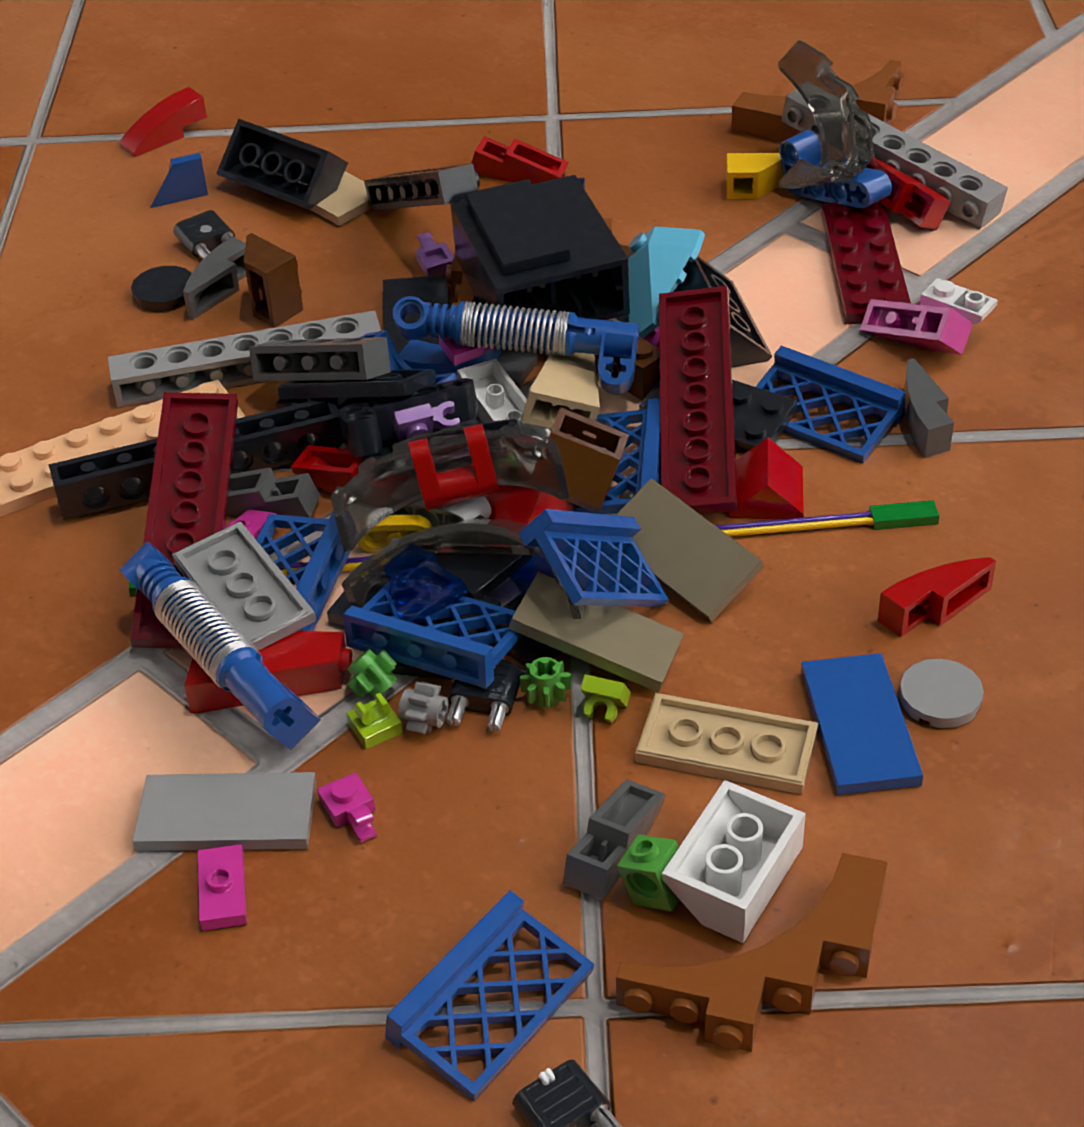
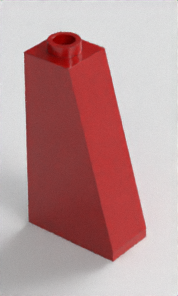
[184,630,353,713]

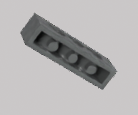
[249,337,391,381]

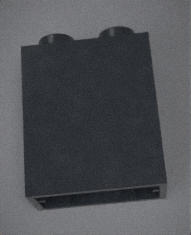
[450,175,630,320]

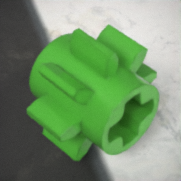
[347,649,397,699]
[520,657,571,708]

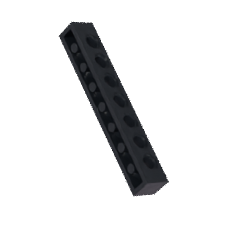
[48,398,344,520]

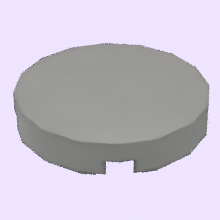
[899,659,984,728]

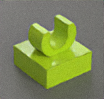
[581,674,631,723]
[346,693,403,749]

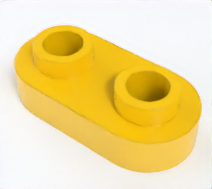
[357,515,432,554]

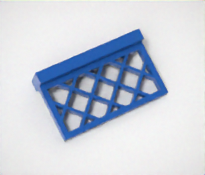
[756,345,905,464]
[570,398,661,514]
[518,509,669,607]
[256,511,357,631]
[343,576,523,689]
[385,890,595,1102]

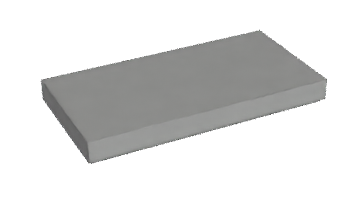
[172,521,316,651]
[132,772,317,851]

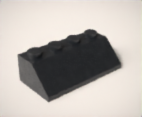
[216,118,348,210]
[673,256,773,367]

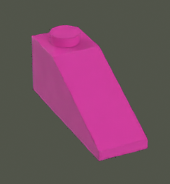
[860,299,973,355]

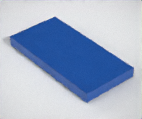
[801,653,923,795]

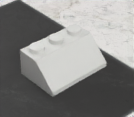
[662,780,806,943]

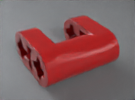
[408,423,500,511]

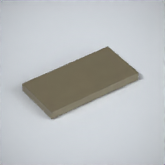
[616,478,764,623]
[508,572,684,692]

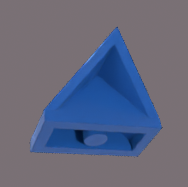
[150,152,208,208]

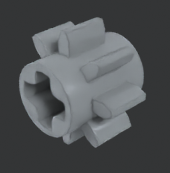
[398,682,449,734]

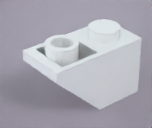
[920,278,998,326]

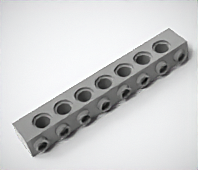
[781,82,1008,229]
[108,310,381,408]

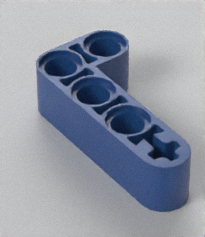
[779,130,892,208]

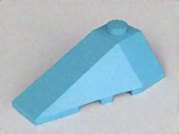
[628,226,705,339]

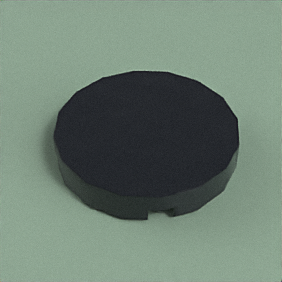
[131,266,192,312]

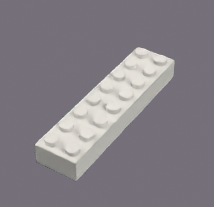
[457,359,550,485]

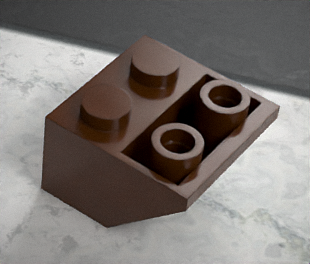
[244,233,304,328]
[529,407,629,514]

